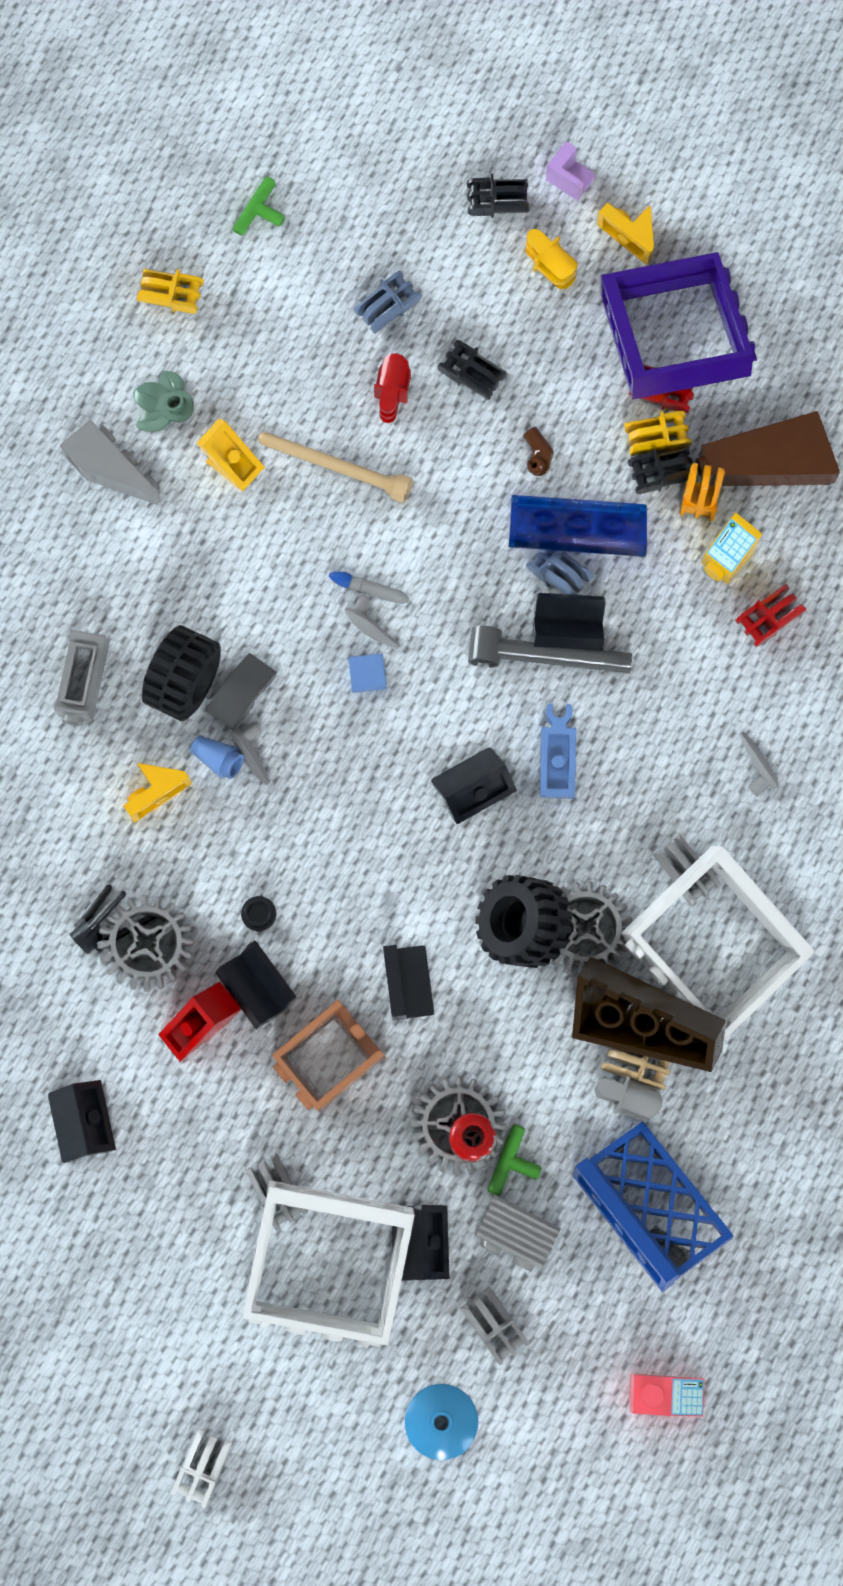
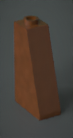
[695,411,840,486]

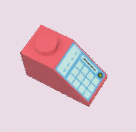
[629,1374,705,1417]

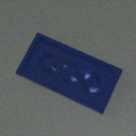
[508,495,647,557]

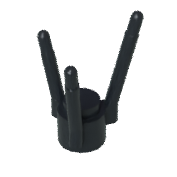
[69,884,156,954]

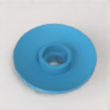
[405,1384,478,1460]

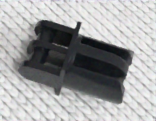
[467,174,529,218]
[437,340,508,400]
[627,446,697,494]

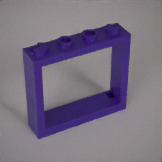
[601,252,757,400]

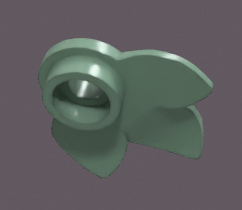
[133,371,194,432]

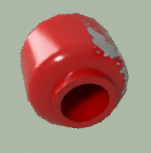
[449,1113,497,1163]

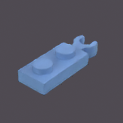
[539,704,576,799]

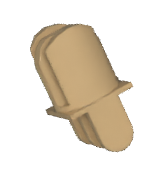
[601,1049,671,1091]

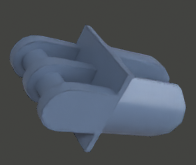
[353,271,422,334]
[526,541,593,595]

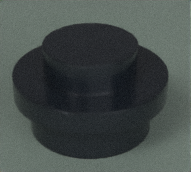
[241,896,277,932]

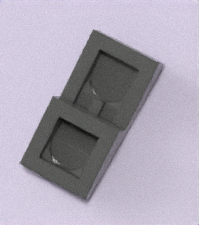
[205,652,277,730]

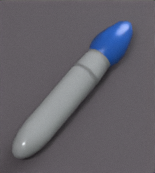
[329,571,409,604]

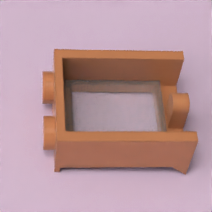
[272,1000,386,1112]

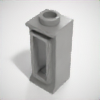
[54,630,109,726]

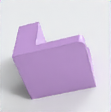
[546,141,595,201]

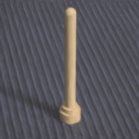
[258,432,413,504]

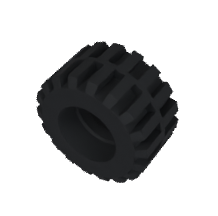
[142,625,221,722]
[475,875,572,968]

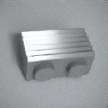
[475,1195,561,1272]

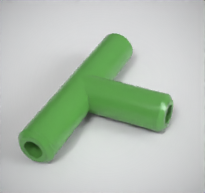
[233,177,285,236]
[487,1124,542,1196]

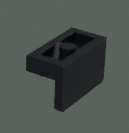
[533,593,606,650]
[431,747,517,824]
[215,940,296,1030]
[383,945,434,1021]
[48,1080,116,1163]
[392,1205,450,1281]

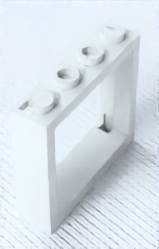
[621,846,815,1040]
[242,1180,415,1348]

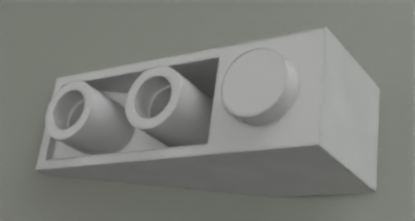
[60,419,161,505]

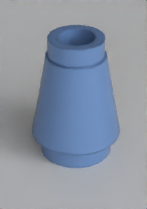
[190,735,244,779]

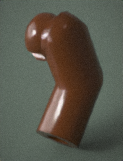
[523,427,554,476]

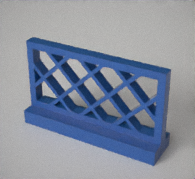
[573,1121,734,1293]

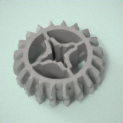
[551,881,632,976]
[97,895,194,992]
[410,1076,507,1175]

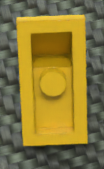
[597,202,654,265]
[196,419,265,492]
[123,763,192,823]

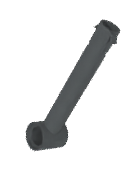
[468,626,632,674]

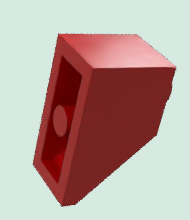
[158,982,241,1062]

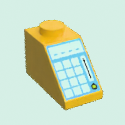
[702,512,763,584]

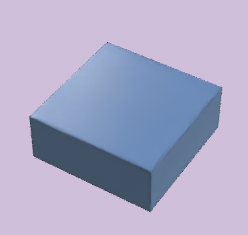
[348,653,386,693]

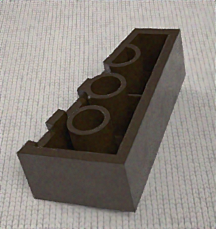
[572,957,726,1072]

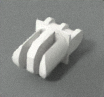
[171,1428,233,1509]

